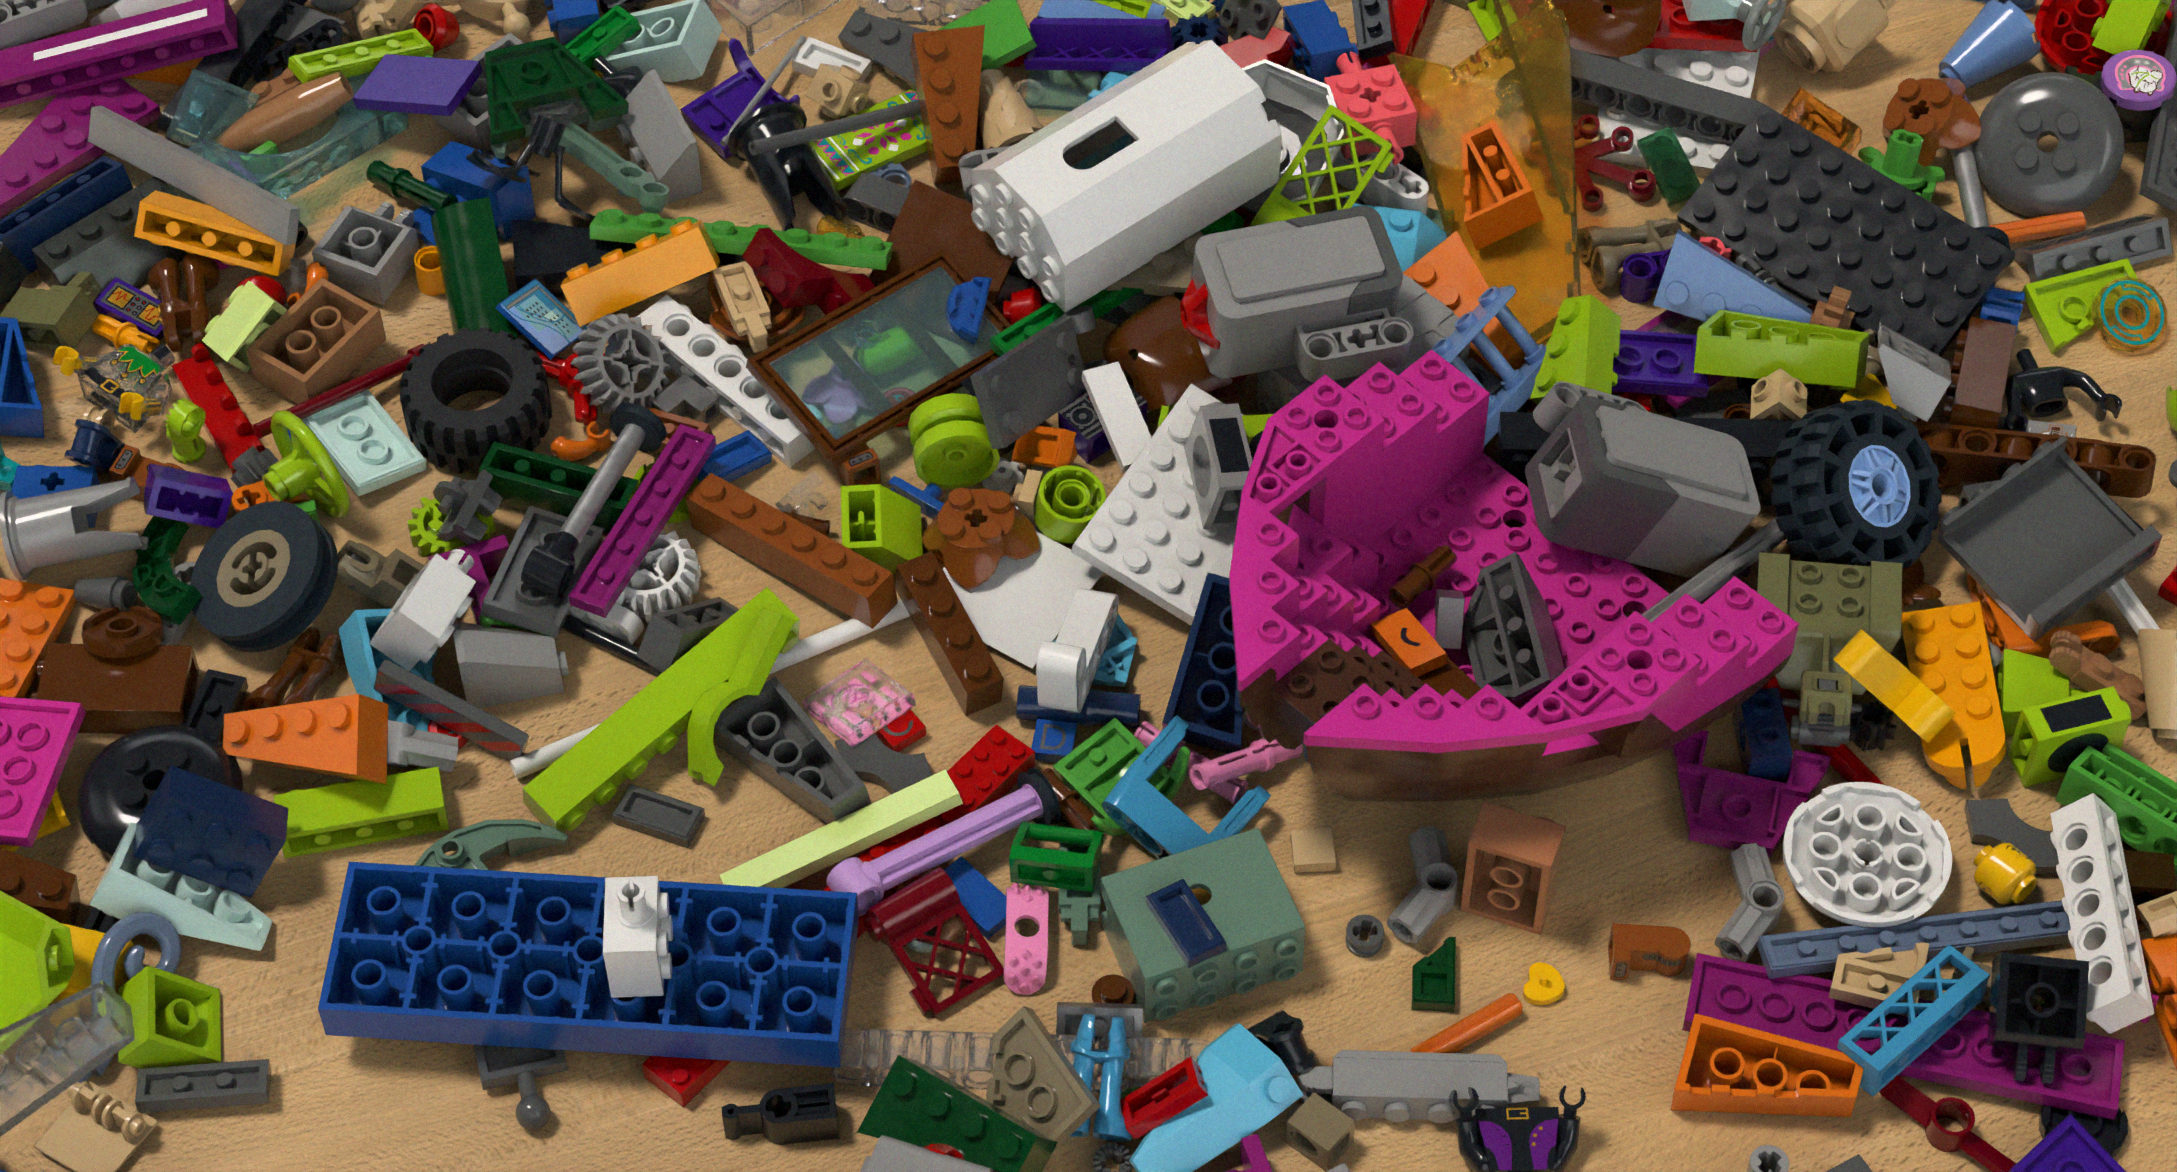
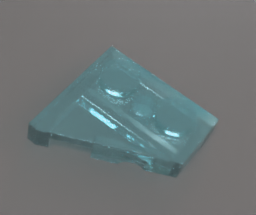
[166,69,260,150]

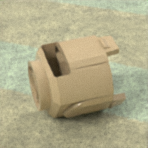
[1773,0,1897,73]

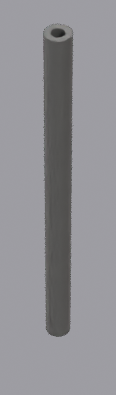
[748,100,921,156]

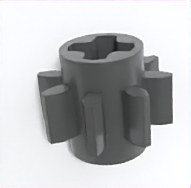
[230,446,279,488]

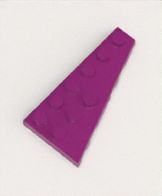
[0,78,161,218]

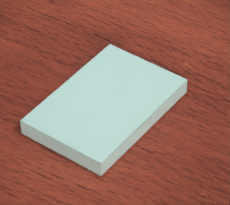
[302,390,427,497]

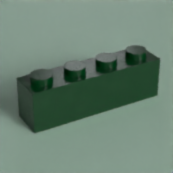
[478,441,639,533]

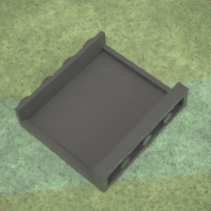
[1937,435,2162,642]

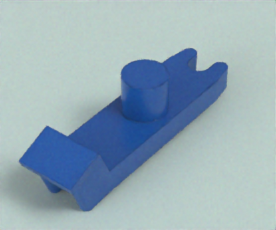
[887,476,944,519]

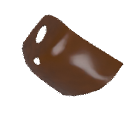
[1525,0,1662,58]
[1103,295,1233,410]

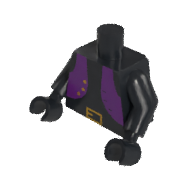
[1449,1085,1586,1172]

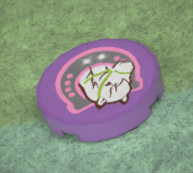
[2100,49,2177,111]

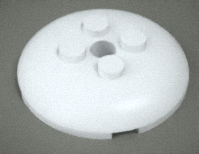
[1783,782,1952,927]

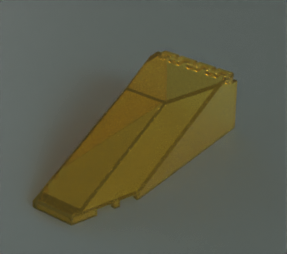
[1388,0,1581,355]

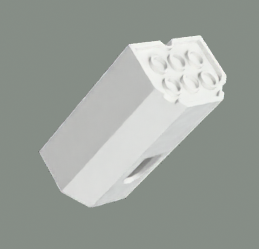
[970,40,1282,313]

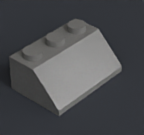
[615,69,703,204]
[1878,325,1951,422]

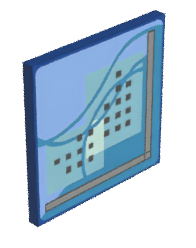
[495,278,587,360]

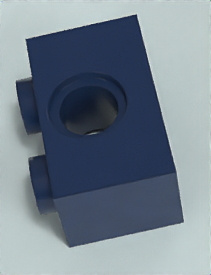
[1732,688,1793,783]

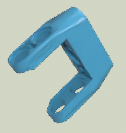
[1102,715,1271,859]

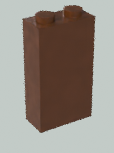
[31,643,199,734]

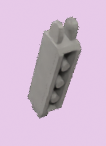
[1298,1050,1540,1123]

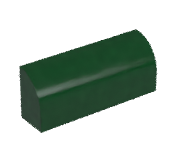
[431,197,518,340]

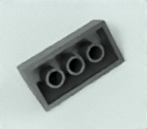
[32,176,189,312]

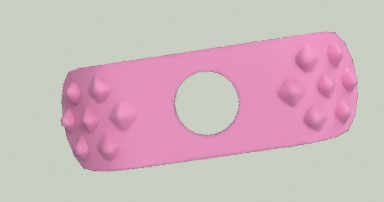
[1004,883,1049,995]

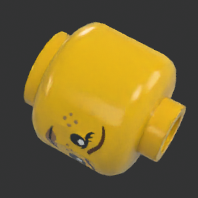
[1973,843,2038,905]

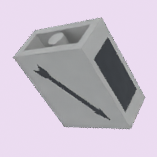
[1184,402,1252,529]

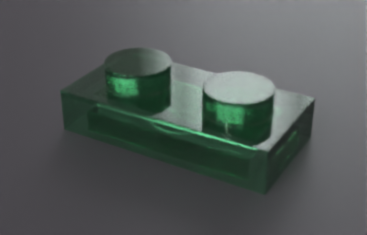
[1637,126,1701,208]

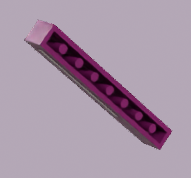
[0,0,238,109]

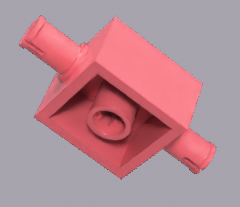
[1324,52,1417,166]

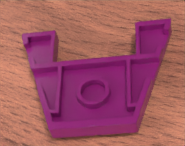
[1672,730,1831,858]

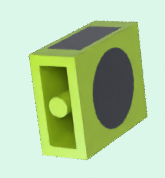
[2008,686,2131,787]

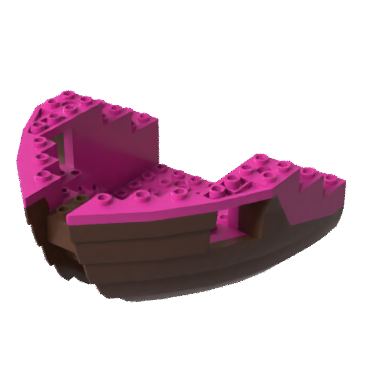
[1229,349,1799,802]

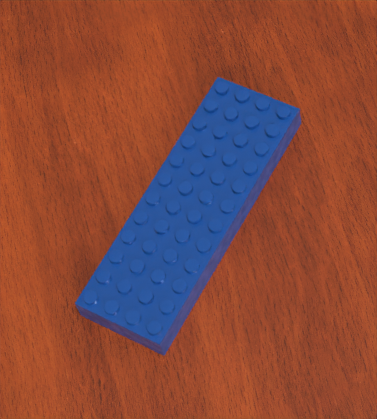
[318,862,859,1068]

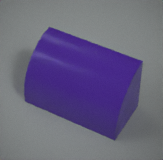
[144,463,233,529]

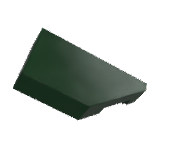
[1411,937,1456,1012]

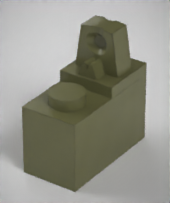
[0,271,101,350]

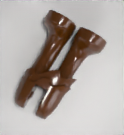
[148,254,220,353]

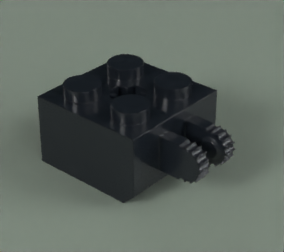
[1987,952,2089,1084]

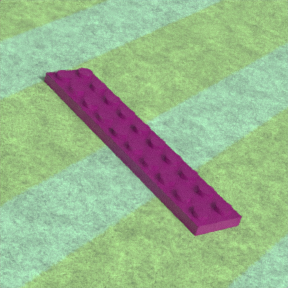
[1682,953,2125,1120]

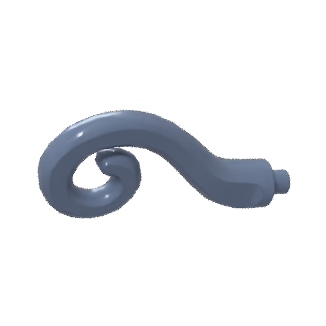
[69,912,182,1083]

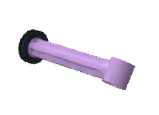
[826,767,1061,917]

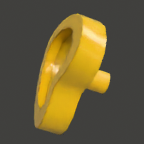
[1522,962,1565,1005]

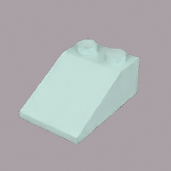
[604,0,723,83]

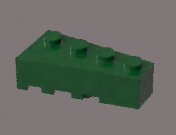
[857,1055,1058,1172]

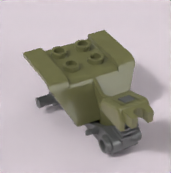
[1757,552,1902,747]

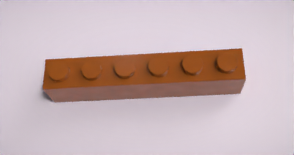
[685,473,898,629]

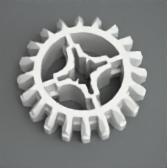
[616,530,701,624]

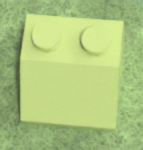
[202,281,287,373]

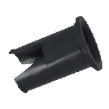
[728,102,848,231]

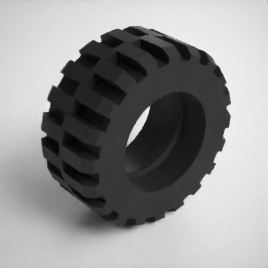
[399,327,552,474]

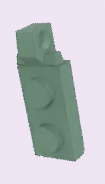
[1058,843,1101,945]

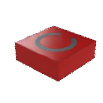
[869,705,927,752]

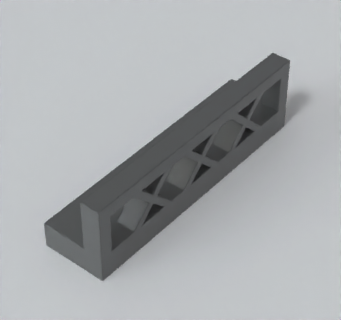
[2012,214,2173,283]

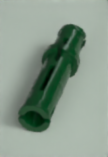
[366,160,459,212]

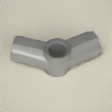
[387,720,458,773]
[1387,826,1458,944]
[1715,843,1785,962]

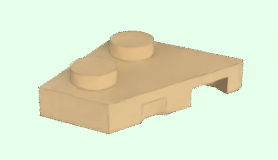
[1828,942,1929,1017]

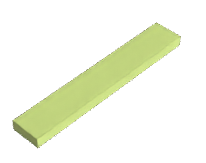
[719,769,963,888]

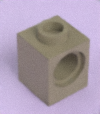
[1285,1092,1355,1172]

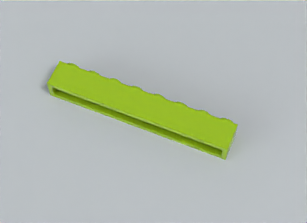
[523,587,800,832]

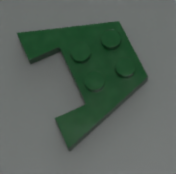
[484,37,629,146]

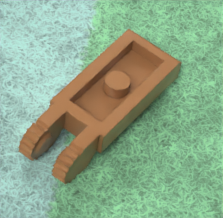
[2049,629,2146,720]

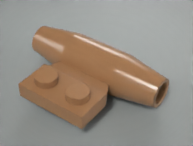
[213,68,354,159]

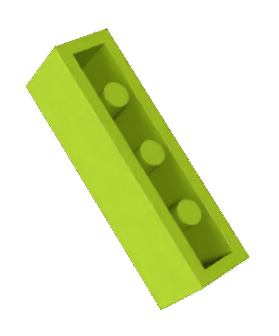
[273,766,450,858]

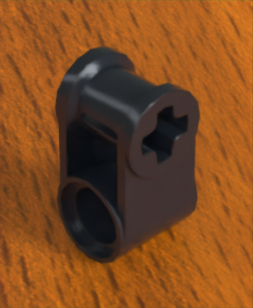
[1247,1010,1317,1075]

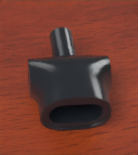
[592,56,644,99]

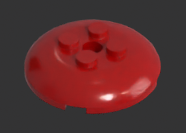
[2034,0,2172,75]

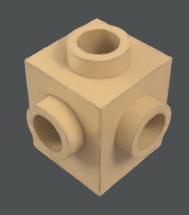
[805,63,871,120]
[1750,368,1807,421]

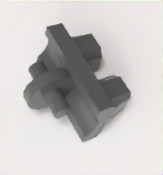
[433,470,503,545]

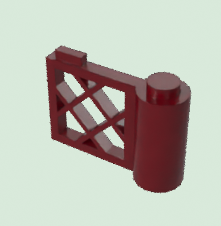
[864,868,1004,1017]

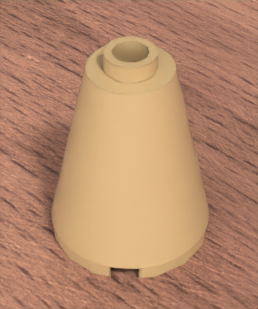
[2137,629,2177,740]

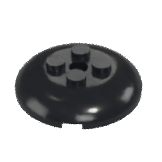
[76,725,244,859]

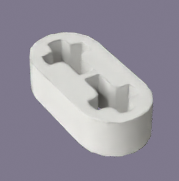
[570,603,644,644]

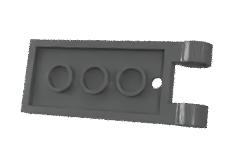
[970,306,1109,449]

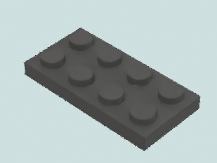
[480,506,604,638]

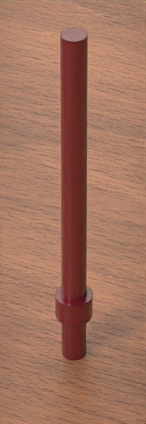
[253,341,437,439]

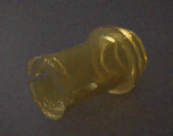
[816,214,865,239]

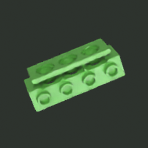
[2055,742,2177,874]

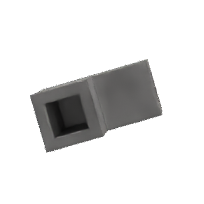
[651,374,720,423]
[1434,589,1465,649]

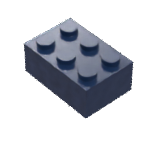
[133,766,288,898]

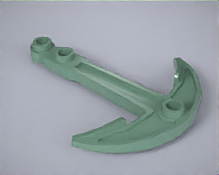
[491,99,669,213]
[414,819,568,870]

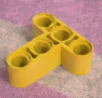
[1833,629,1956,743]

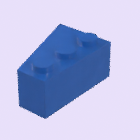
[1283,0,1359,83]
[421,141,536,242]

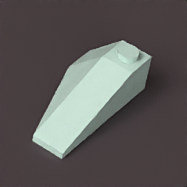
[89,821,273,951]

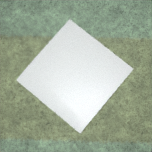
[943,531,1104,669]

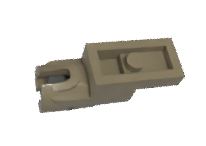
[336,540,424,609]

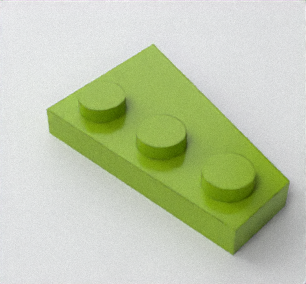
[2022,258,2143,354]

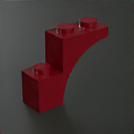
[742,228,881,330]

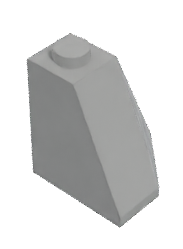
[452,622,569,708]

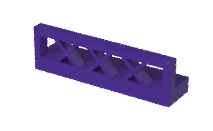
[1024,18,1174,71]

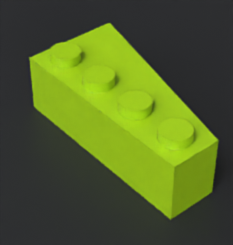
[1693,309,1870,390]

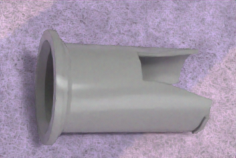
[0,476,149,581]

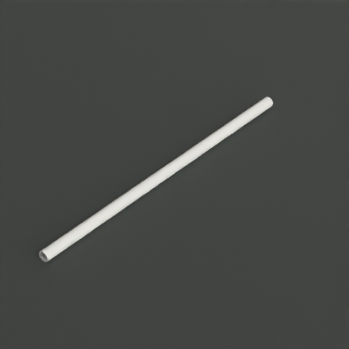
[510,579,958,779]

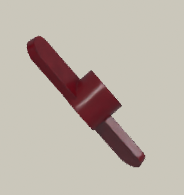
[1879,1075,2016,1172]

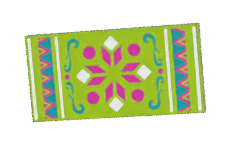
[811,89,928,191]

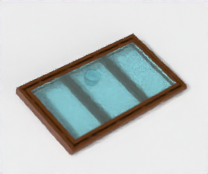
[746,249,1011,463]

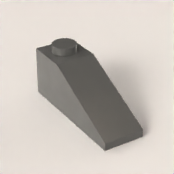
[636,597,739,675]

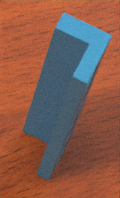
[1837,944,1990,1097]

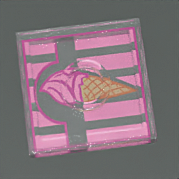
[802,658,916,748]

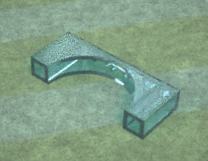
[187,72,409,200]

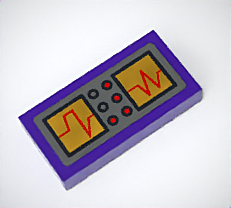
[93,277,164,341]

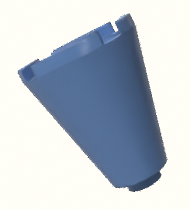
[1938,0,2041,89]

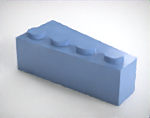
[1653,229,1812,323]

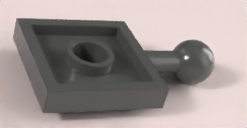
[474,1045,568,1130]

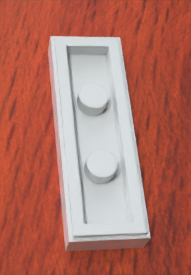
[1081,361,1151,473]

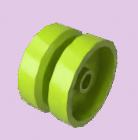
[908,393,1000,489]

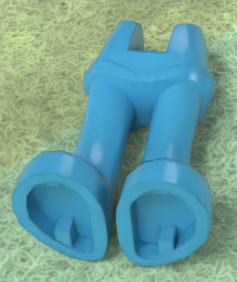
[1069,1014,1132,1142]

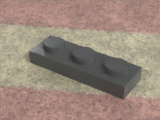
[135,1059,271,1113]

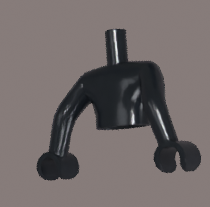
[2002,349,2122,432]

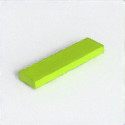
[288,28,434,83]

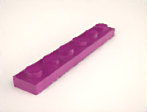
[568,424,716,618]

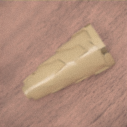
[978,69,1043,149]

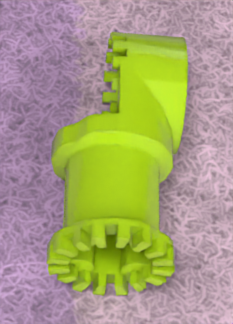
[165,398,206,464]

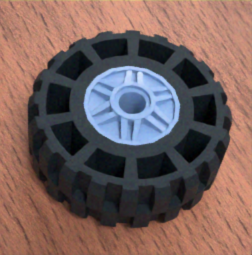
[1770,399,1941,569]

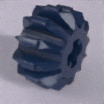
[1171,13,1229,50]

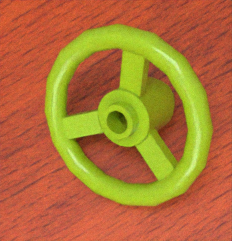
[262,410,350,518]

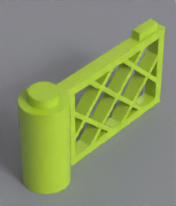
[1249,104,1395,227]

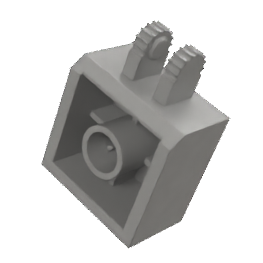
[312,202,420,305]

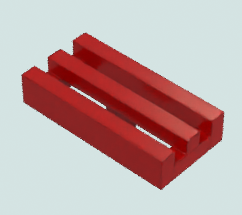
[1120,1056,1208,1139]

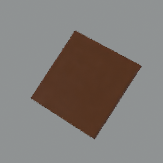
[869,180,1017,350]

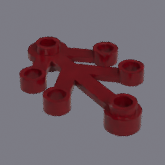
[1522,114,1656,212]

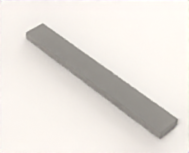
[88,105,300,245]

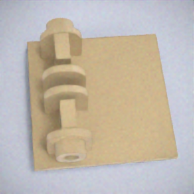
[34,1081,158,1172]

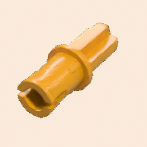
[92,314,160,360]

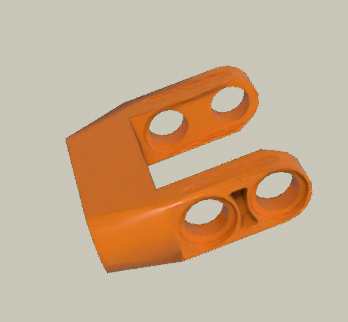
[1967,572,2121,659]

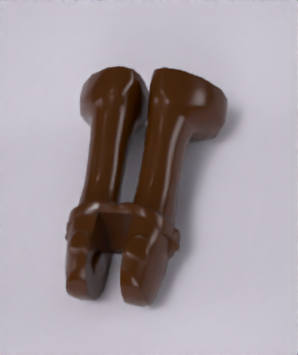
[244,627,343,711]

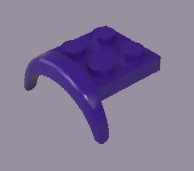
[680,38,800,159]

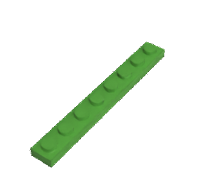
[590,209,893,270]

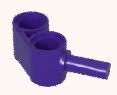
[1620,249,1671,303]

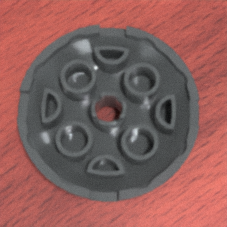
[1973,72,2125,218]

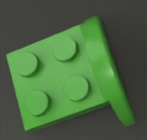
[1053,718,1190,836]

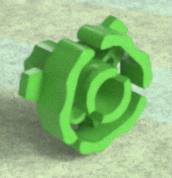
[1858,129,1945,202]

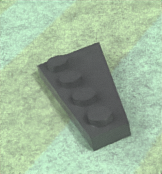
[838,10,927,91]

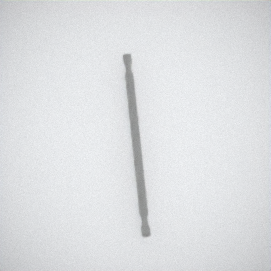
[720,35,806,147]

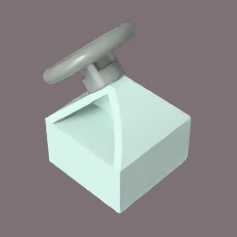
[1682,0,1787,51]

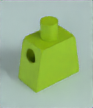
[1997,649,2088,735]

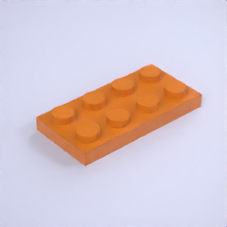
[0,578,77,698]

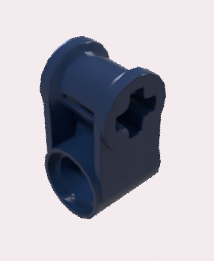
[64,419,125,474]

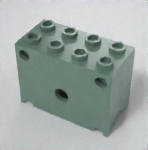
[1100,827,1305,1023]

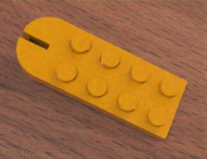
[1901,601,2006,789]

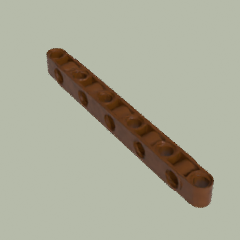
[1723,404,2156,498]

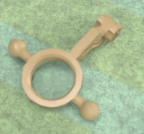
[351,0,531,40]

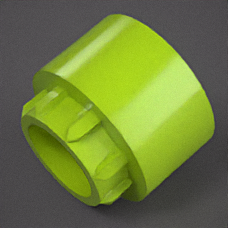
[1034,465,1106,544]

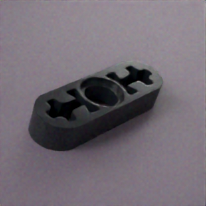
[253,19,350,83]

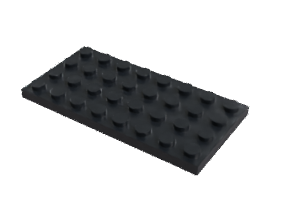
[1677,104,2015,357]

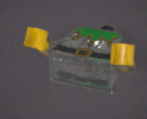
[52,344,175,433]

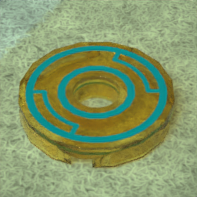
[2092,277,2167,353]

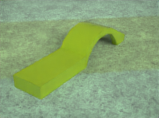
[687,608,795,786]

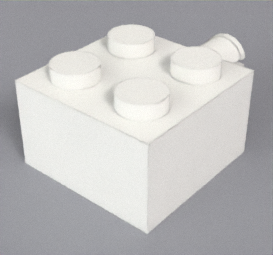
[369,549,476,671]
[603,876,673,998]

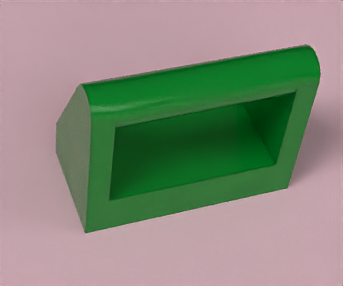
[1009,822,1104,892]

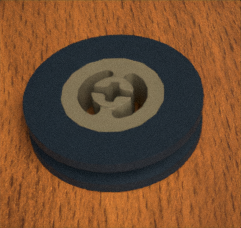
[190,501,338,652]

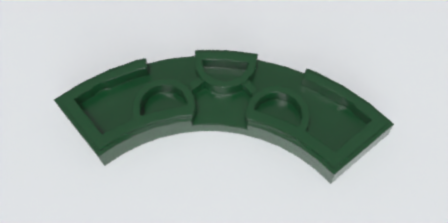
[132,516,202,625]

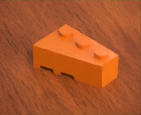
[1461,120,1544,251]

